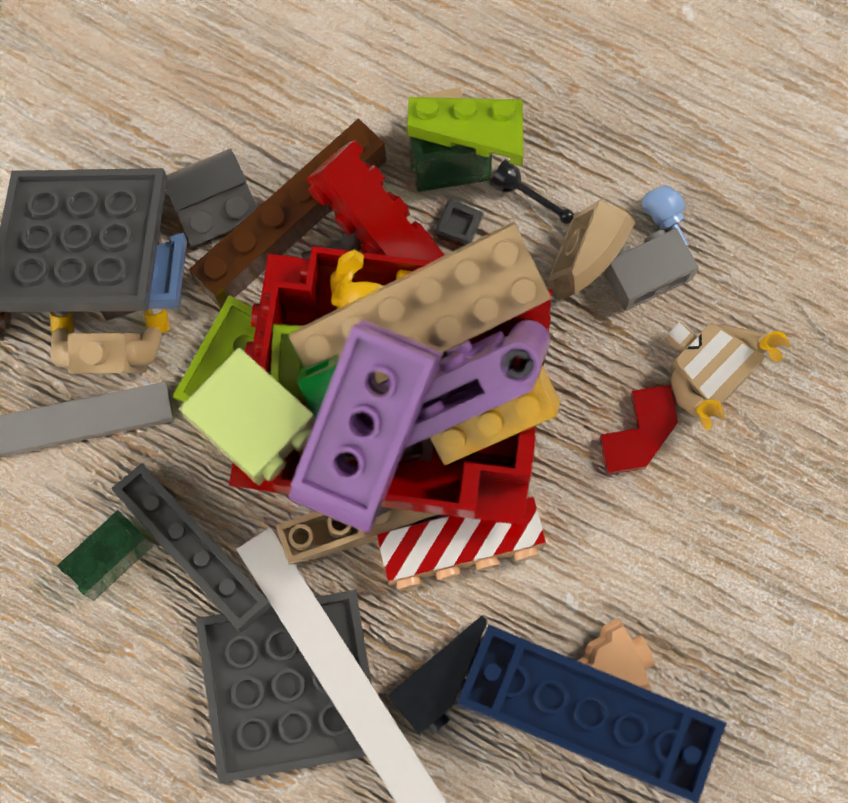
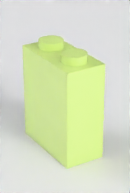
[179,348,316,485]

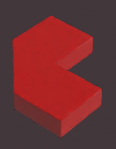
[599,385,678,475]

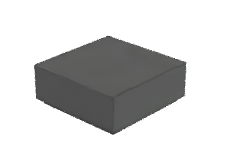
[434,199,484,247]

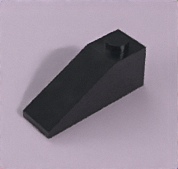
[387,615,488,736]

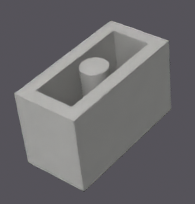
[604,228,699,311]

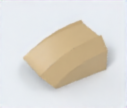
[547,200,635,300]

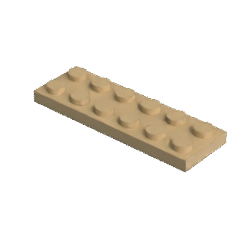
[289,221,552,384]

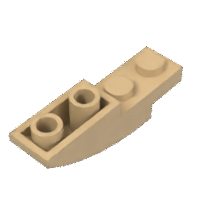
[275,508,442,565]

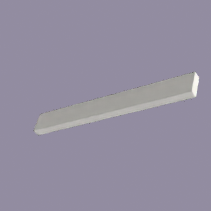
[236,527,447,803]

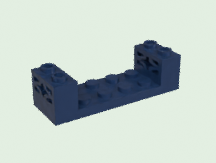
[456,624,727,803]

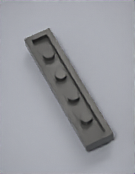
[111,463,272,634]

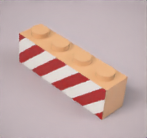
[377,496,546,590]

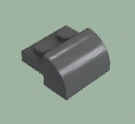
[166,148,257,247]

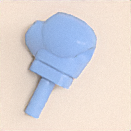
[641,185,689,246]

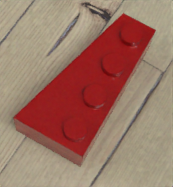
[305,139,445,261]

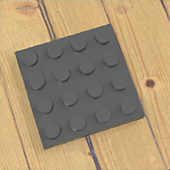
[0,168,167,312]
[195,590,372,783]

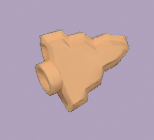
[577,617,655,691]

